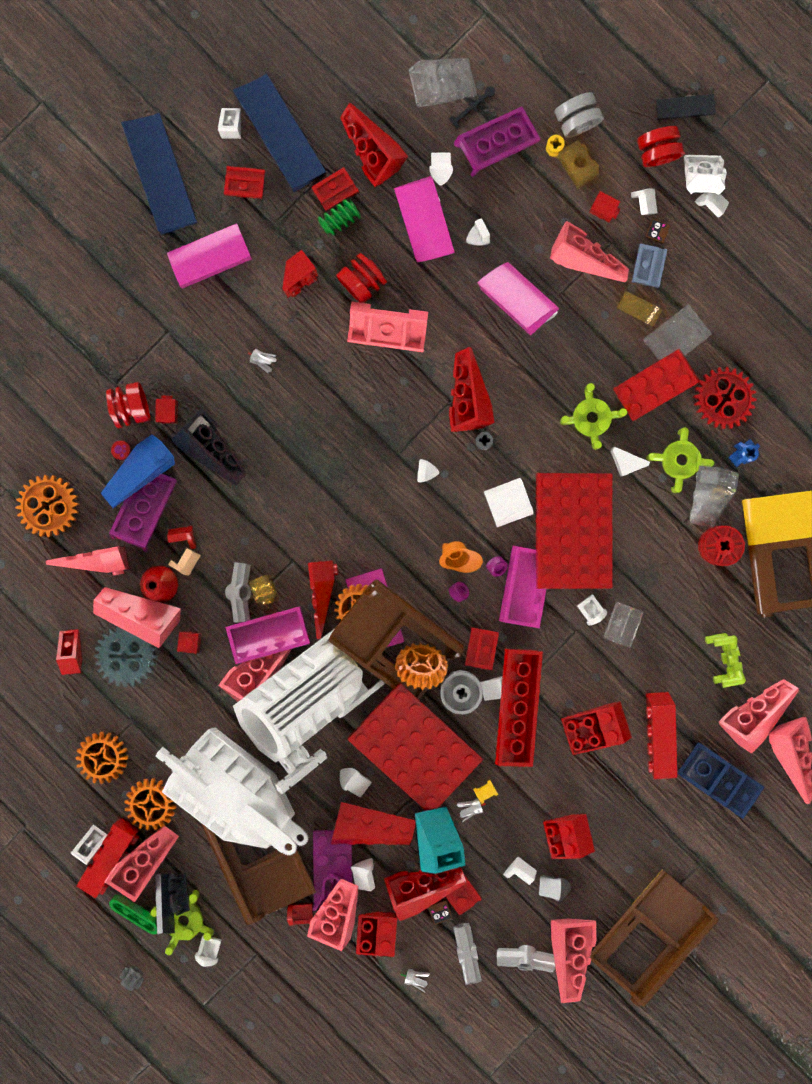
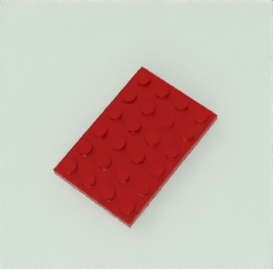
[536,473,612,589]
[347,682,483,811]

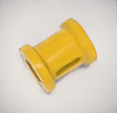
[546,135,565,157]
[473,780,498,804]

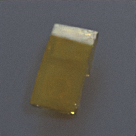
[617,291,662,327]

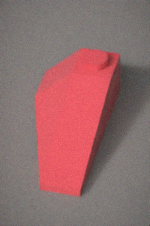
[550,221,629,282]
[46,547,129,576]
[218,649,292,702]
[718,679,799,753]
[769,717,812,804]
[104,826,179,902]
[307,879,358,951]
[551,918,596,1003]

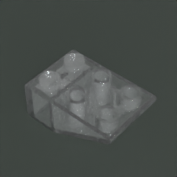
[409,58,477,107]
[644,304,712,360]
[690,466,739,528]

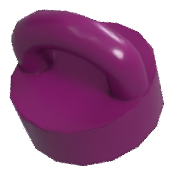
[486,556,508,577]
[449,582,469,602]

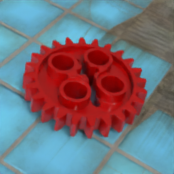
[693,367,757,430]

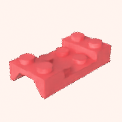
[347,302,428,352]

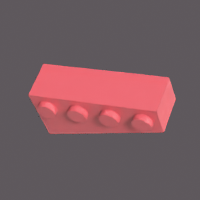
[93,587,181,648]

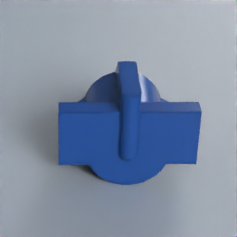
[728,439,760,467]

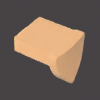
[168,548,201,576]

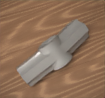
[225,563,251,622]
[453,923,482,985]
[497,945,555,973]

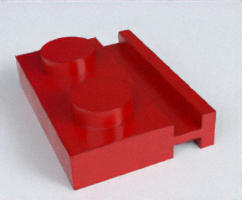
[224,166,265,199]
[311,167,359,212]
[465,627,499,670]
[446,874,482,916]

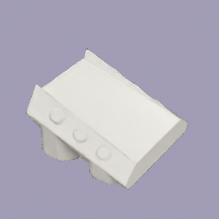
[684,155,727,195]
[484,478,534,527]

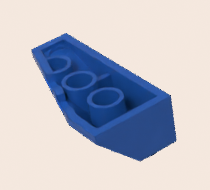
[101,434,175,508]

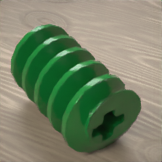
[317,199,361,237]

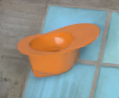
[439,541,483,573]

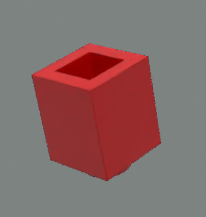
[589,191,621,223]
[155,396,178,424]
[177,631,202,654]

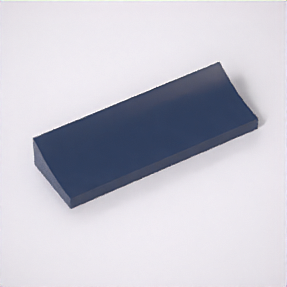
[233,73,326,193]
[121,113,197,235]

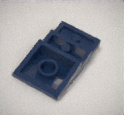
[677,742,765,819]

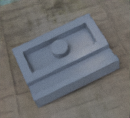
[631,244,667,288]

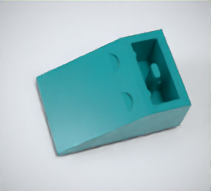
[415,806,465,874]

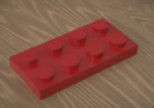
[613,348,700,421]

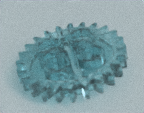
[94,626,158,688]

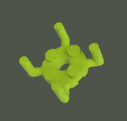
[560,383,627,450]
[646,427,714,493]
[705,633,746,688]
[151,890,214,955]

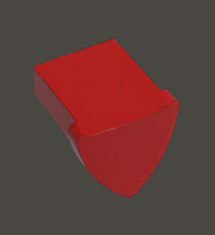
[167,526,196,549]
[287,903,313,926]

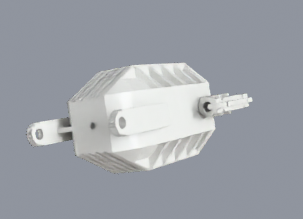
[233,629,385,794]
[156,728,309,856]

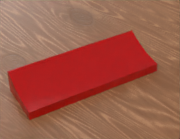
[495,649,543,767]

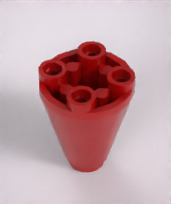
[140,566,179,603]

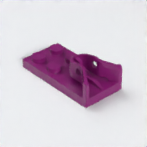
[453,107,541,177]
[109,474,177,553]
[313,830,352,911]

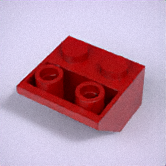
[282,250,318,298]
[543,814,595,859]
[356,911,397,957]

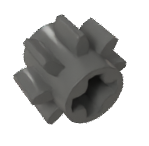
[119,966,144,991]

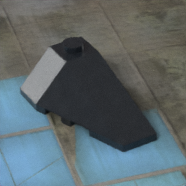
[171,408,246,486]

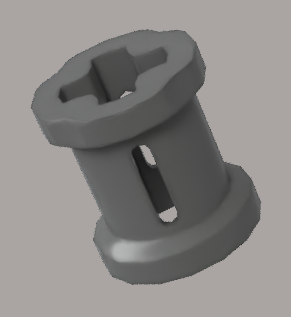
[475,432,493,450]

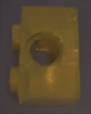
[557,140,599,189]
[249,574,278,605]

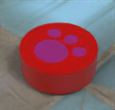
[111,441,131,460]

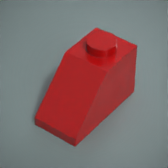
[56,629,82,675]

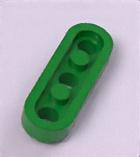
[109,894,157,934]

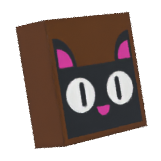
[645,219,670,244]
[428,899,453,925]

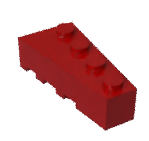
[646,692,677,779]
[331,802,416,845]
[77,818,140,898]

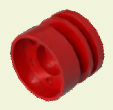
[336,253,387,303]
[106,381,150,429]
[698,526,745,566]

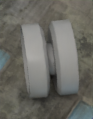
[554,92,604,138]
[440,670,483,715]

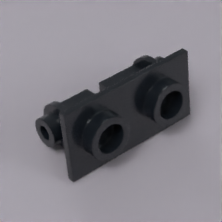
[167,872,190,916]

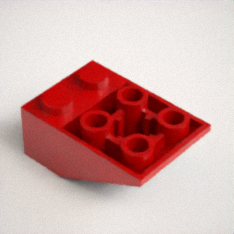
[561,701,632,755]

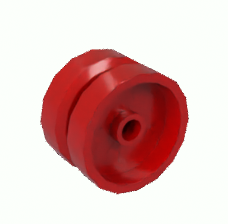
[637,126,685,167]

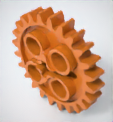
[16,475,80,537]

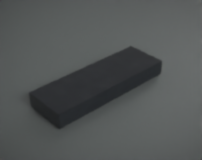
[656,94,716,120]
[155,874,175,934]

